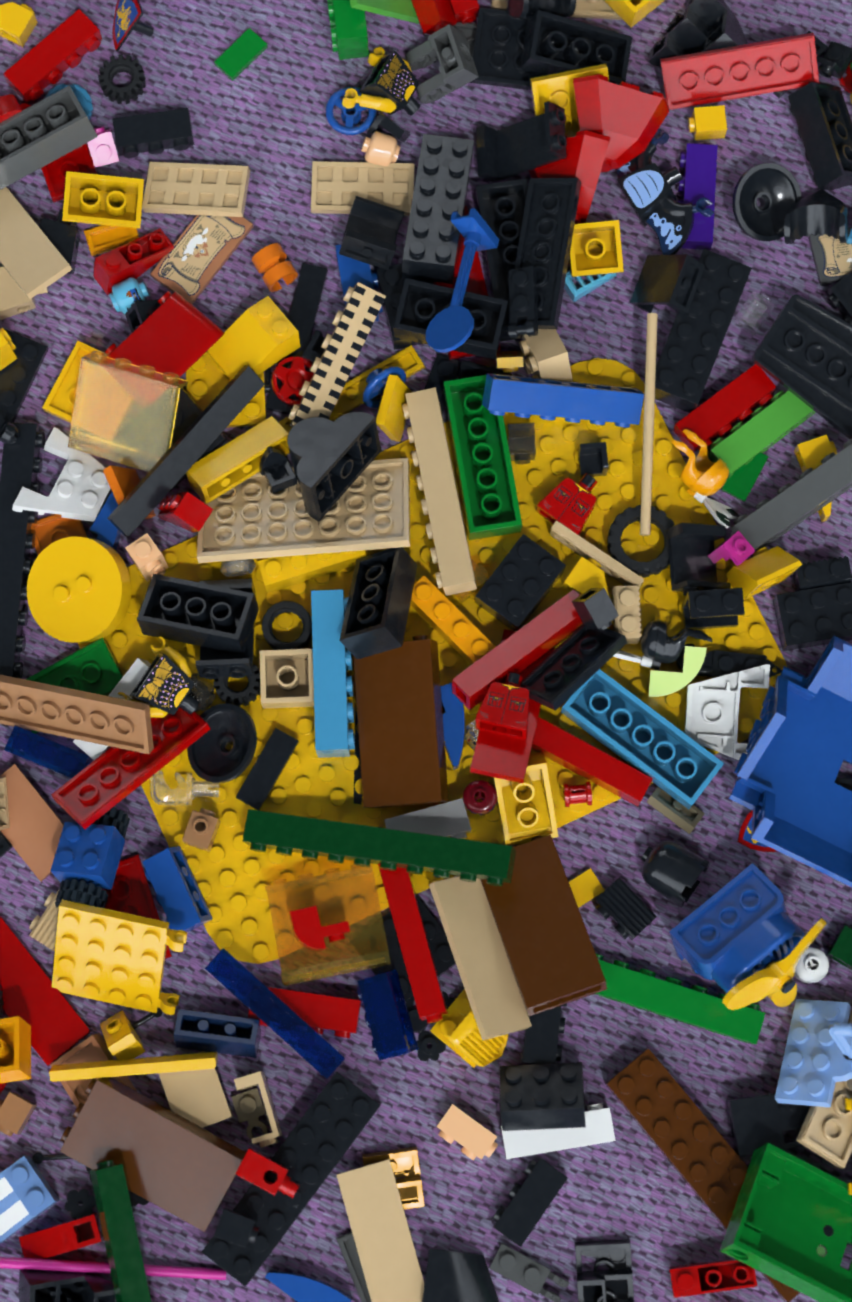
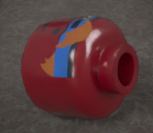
[463,780,497,815]

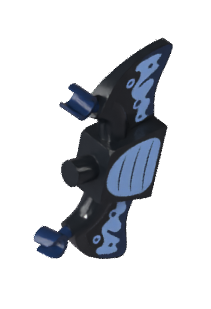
[616,128,714,255]

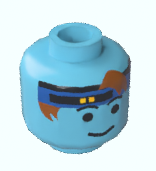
[109,277,150,315]

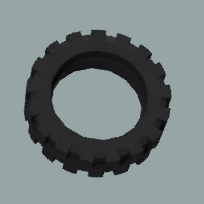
[607,505,675,578]

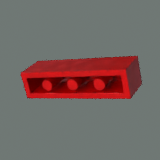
[3,9,102,103]
[673,364,776,453]
[248,985,361,1038]

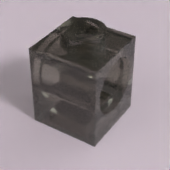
[507,423,536,464]

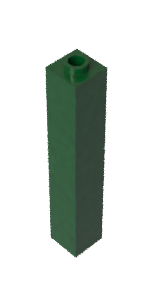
[90,1159,151,1302]

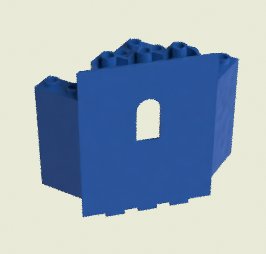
[729,636,852,887]

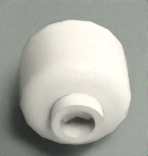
[794,947,829,984]

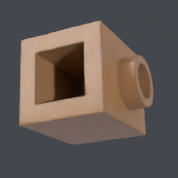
[182,808,220,852]
[0,1092,37,1137]

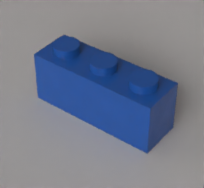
[335,244,383,321]
[142,846,213,932]

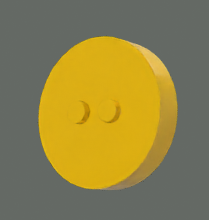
[27,536,131,643]

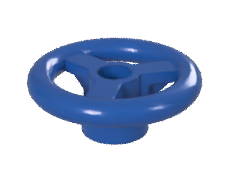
[326,87,376,135]
[363,366,406,408]

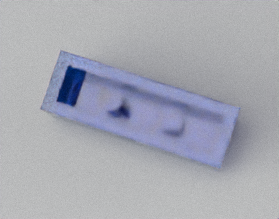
[4,726,92,779]
[357,969,418,1061]

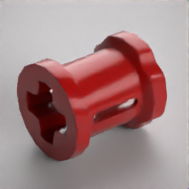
[563,781,592,807]

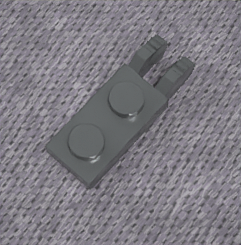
[489,1243,570,1302]

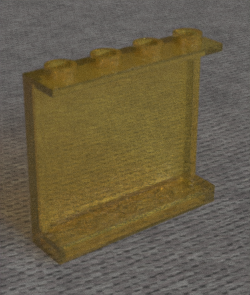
[68,351,188,472]
[265,865,391,986]

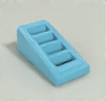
[564,271,617,302]

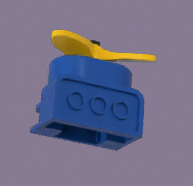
[669,863,827,1010]

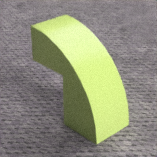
[648,646,707,697]

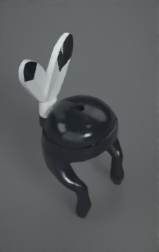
[613,619,712,670]

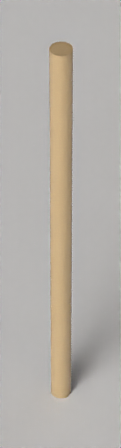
[640,313,658,536]

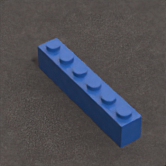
[482,373,644,428]

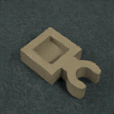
[231,1088,268,1140]

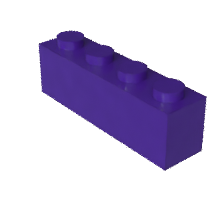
[678,143,718,250]

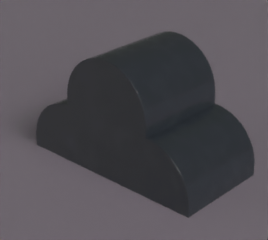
[287,412,381,521]

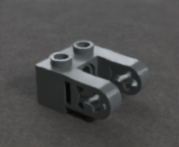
[406,24,479,104]

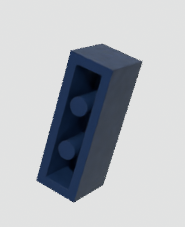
[173,1009,261,1058]

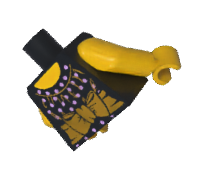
[342,47,421,116]
[118,636,199,718]

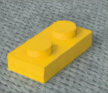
[497,350,524,372]

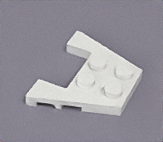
[12,427,111,522]
[684,664,770,760]

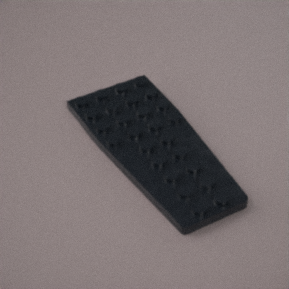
[752,294,852,439]

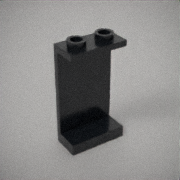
[476,101,567,182]
[196,578,256,679]

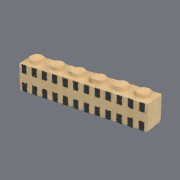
[288,282,386,427]

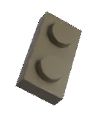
[647,787,705,834]

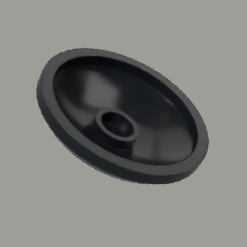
[732,163,802,241]
[187,703,257,783]

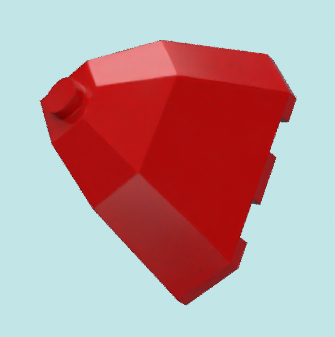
[573,74,669,172]
[529,130,611,224]

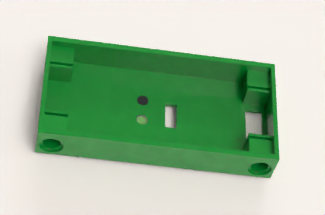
[720,1143,852,1302]

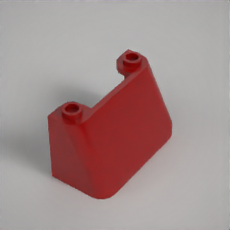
[100,290,224,408]

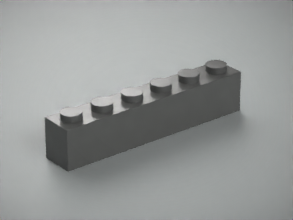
[730,439,852,557]

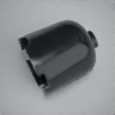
[641,840,710,908]

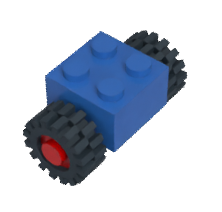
[51,807,130,908]

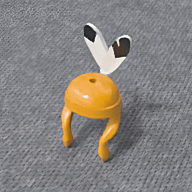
[671,429,739,528]

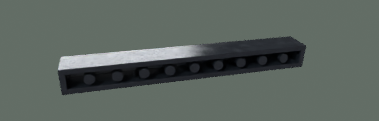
[0,422,45,678]

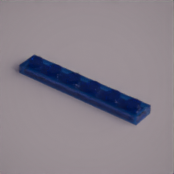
[205,948,346,1079]

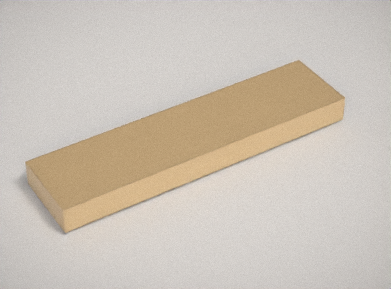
[550,520,644,587]

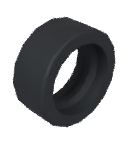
[262,601,312,650]

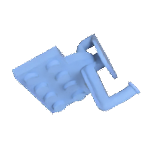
[775,999,852,1108]

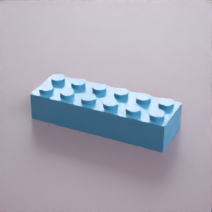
[311,589,355,758]
[561,669,724,810]

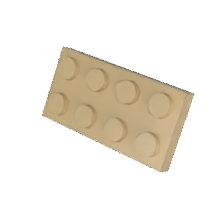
[311,161,414,215]
[142,162,250,217]

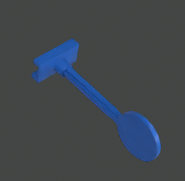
[425,208,499,353]

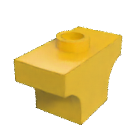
[100,1010,145,1060]

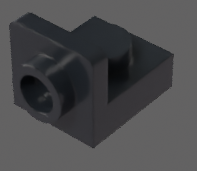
[817,41,852,79]

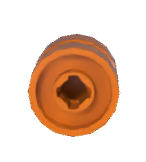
[251,243,298,292]

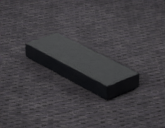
[236,728,299,811]

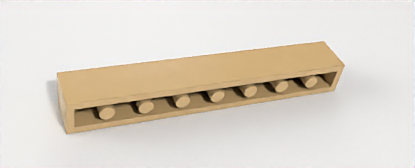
[402,387,477,596]

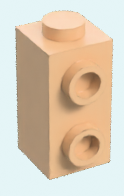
[125,533,169,582]
[437,1104,498,1161]

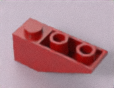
[93,229,174,295]
[157,491,214,532]
[19,1213,104,1259]
[669,1259,757,1298]

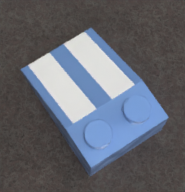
[0,1155,60,1244]

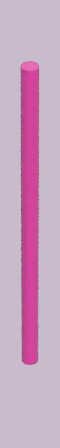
[0,1257,226,1280]

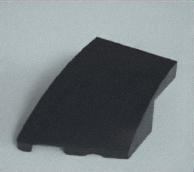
[575,1239,634,1302]
[422,1248,499,1302]

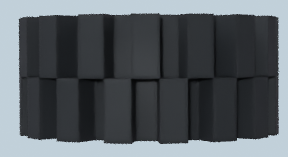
[98,54,146,104]
[213,664,261,707]

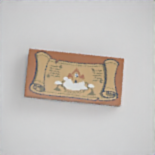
[150,215,253,304]

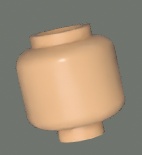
[361,131,401,166]

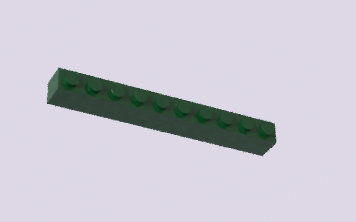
[242,809,516,886]

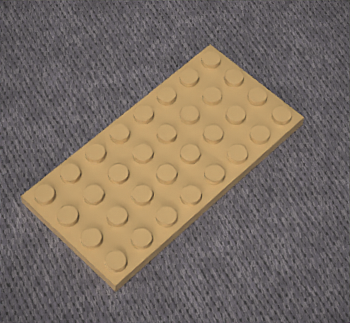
[197,458,410,563]

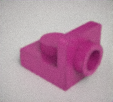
[708,531,755,566]

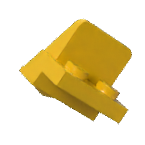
[430,989,509,1068]

